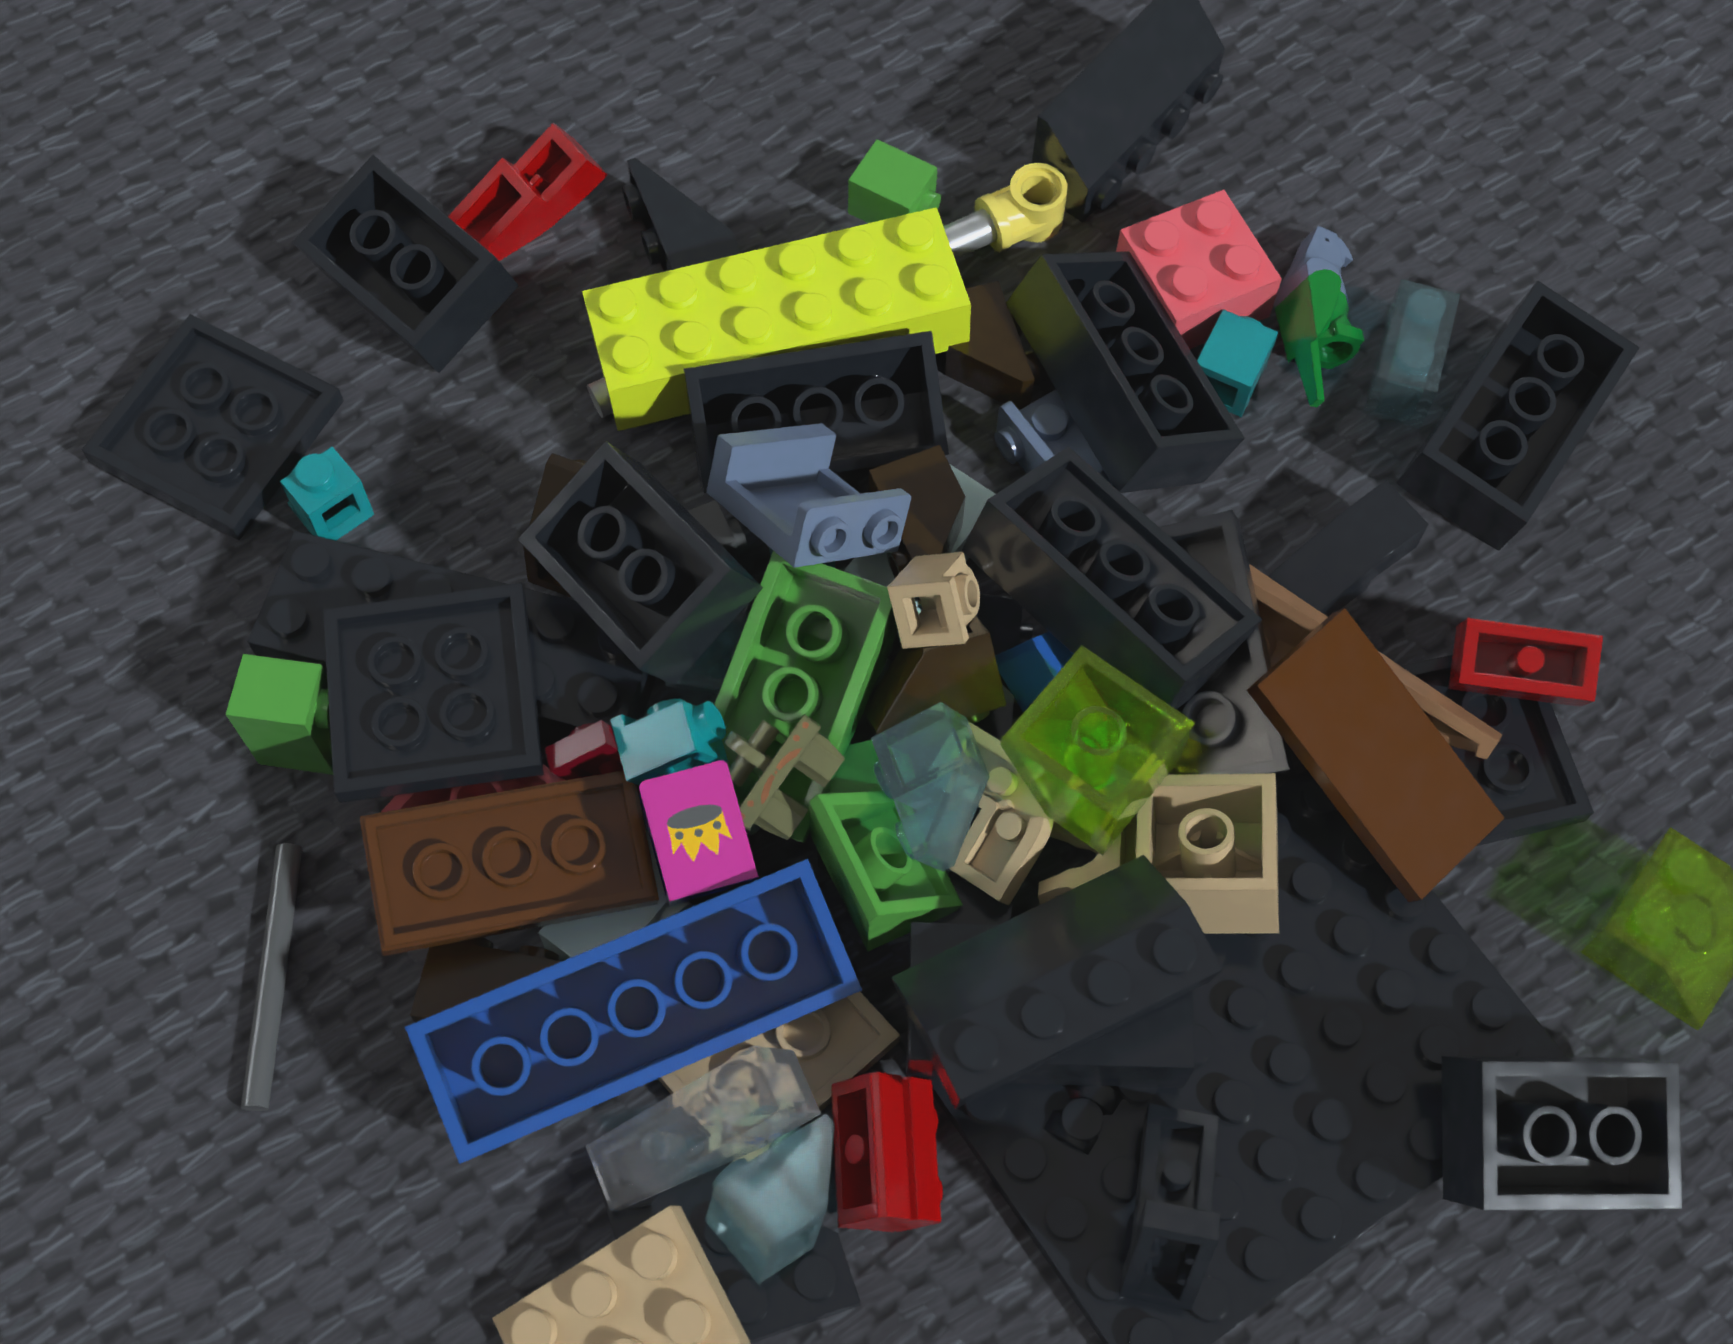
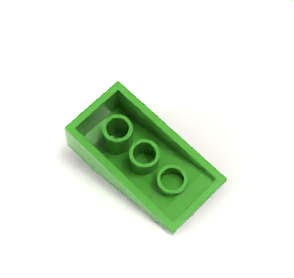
[715,550,898,843]

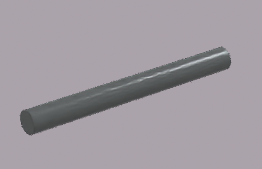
[241,843,303,1111]

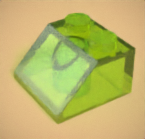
[1000,646,1195,855]
[1581,827,1733,1031]

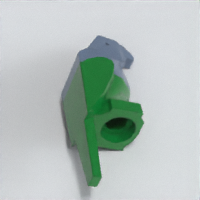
[1273,226,1364,408]

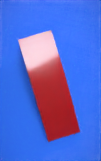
[448,123,608,261]

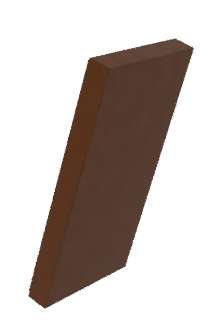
[1246,608,1505,902]
[360,770,659,956]

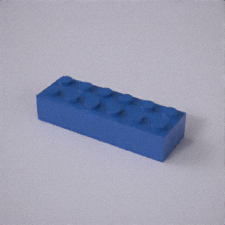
[405,859,862,1164]

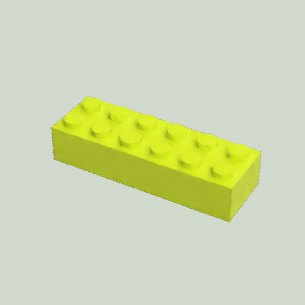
[582,207,971,431]

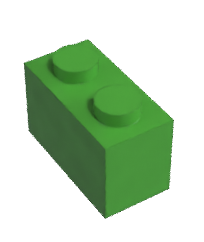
[226,654,333,775]

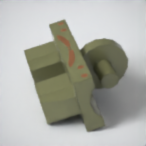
[724,714,845,840]

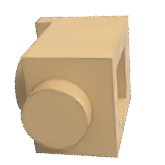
[887,552,980,649]

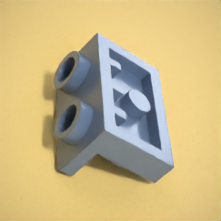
[994,389,1113,486]

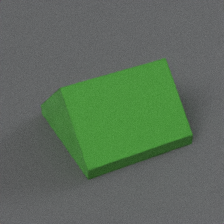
[809,790,963,952]

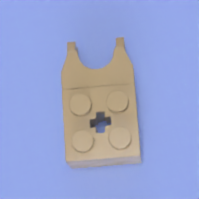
[1038,773,1279,933]

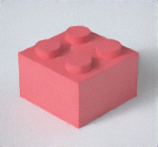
[1116,190,1282,349]

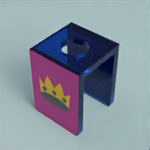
[639,760,758,907]

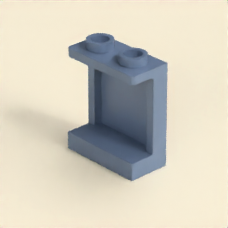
[706,423,911,568]

